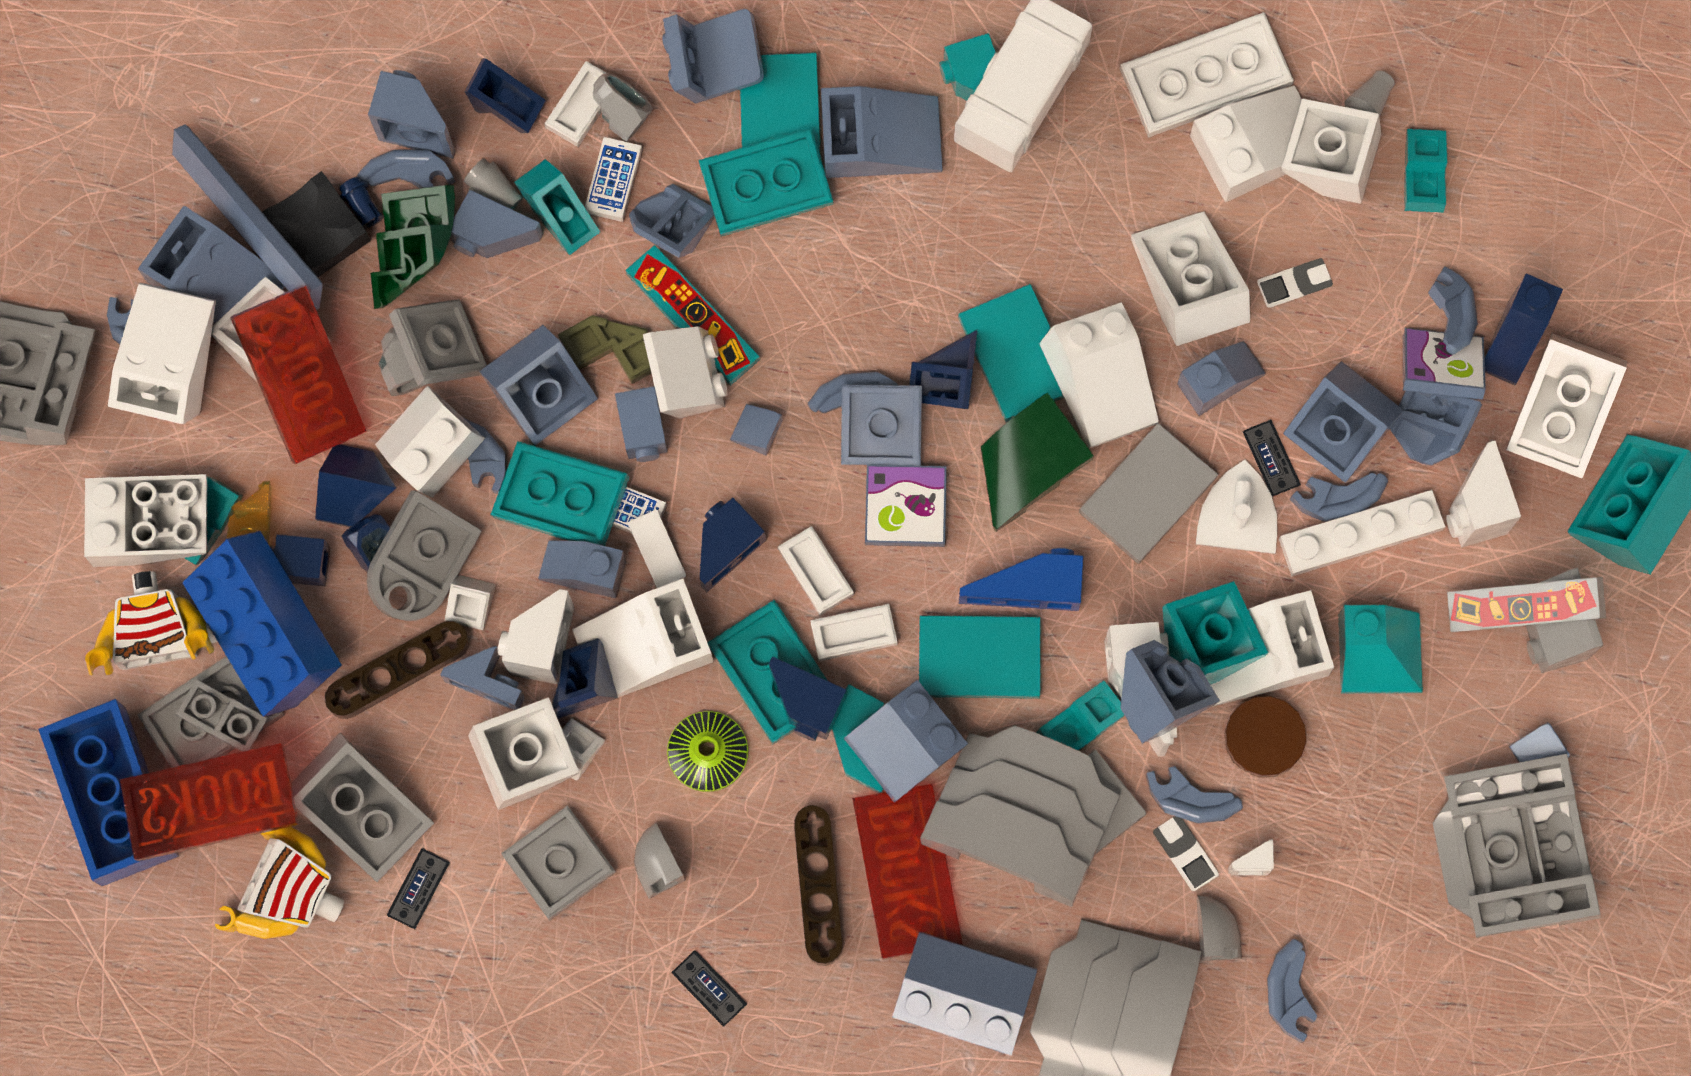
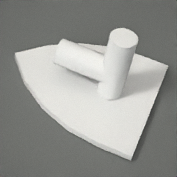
[1196,460,1277,554]

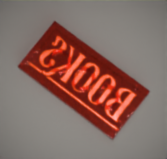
[230,285,367,464]
[120,743,299,861]
[852,784,963,960]

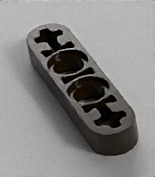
[325,621,470,719]
[794,805,842,966]

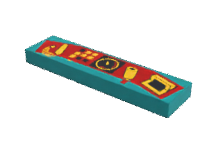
[625,245,760,386]

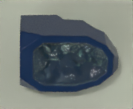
[341,514,390,573]

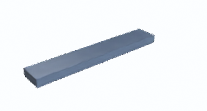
[172,124,323,312]

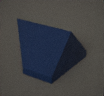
[909,329,978,409]
[315,443,397,527]
[552,638,618,719]

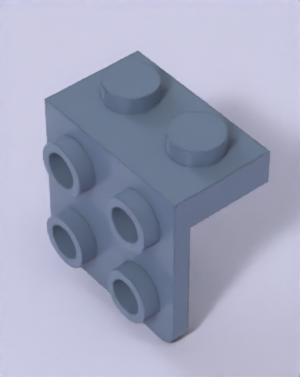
[662,9,764,104]

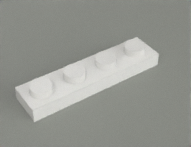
[1279,490,1445,577]

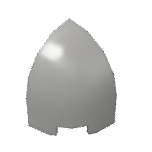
[634,823,685,899]
[1197,896,1242,961]

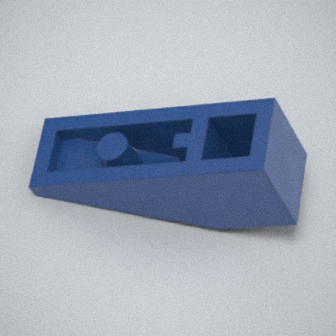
[959,548,1083,611]

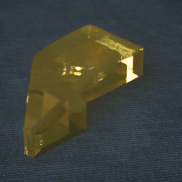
[227,481,271,544]

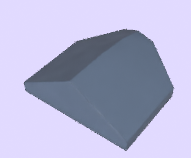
[629,184,715,258]
[1390,391,1482,466]

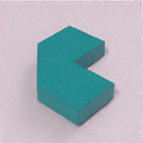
[832,684,884,794]

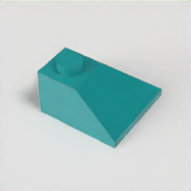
[1162,581,1269,685]
[1338,605,1423,694]

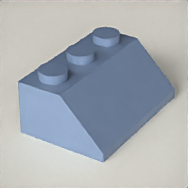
[892,931,1038,1056]

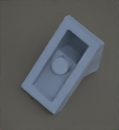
[440,646,525,710]

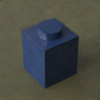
[270,535,330,587]

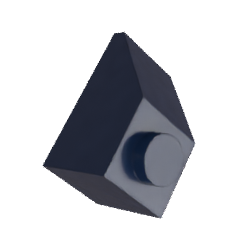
[699,497,766,593]
[769,656,847,741]

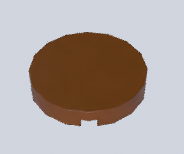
[1224,696,1307,778]

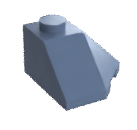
[1121,640,1220,744]

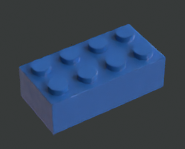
[182,531,342,717]
[38,699,179,886]

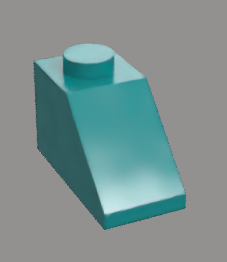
[939,33,996,101]
[514,159,600,255]

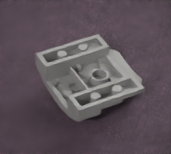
[0,301,96,445]
[920,726,1120,907]
[1433,754,1601,938]
[1030,920,1202,1076]

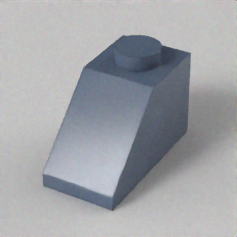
[450,190,543,258]
[1177,341,1266,416]
[615,386,667,462]
[538,541,626,599]

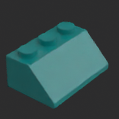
[1567,434,1691,575]

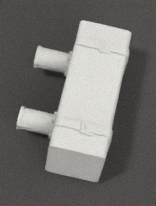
[954,0,1092,172]

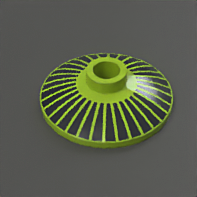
[667,711,748,792]

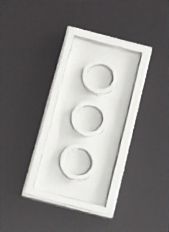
[1120,12,1294,138]

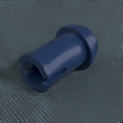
[339,177,384,229]

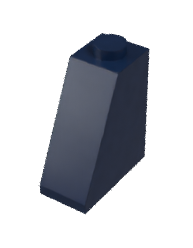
[1484,273,1563,385]

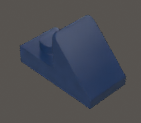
[464,58,546,133]

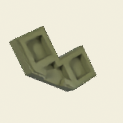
[558,315,652,384]

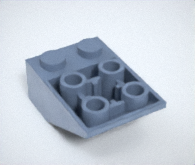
[821,86,942,178]
[138,206,285,325]

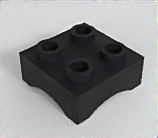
[262,171,370,277]

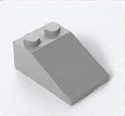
[283,733,434,882]

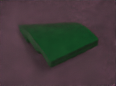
[370,185,455,309]
[980,392,1094,532]

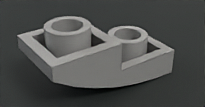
[175,679,268,754]

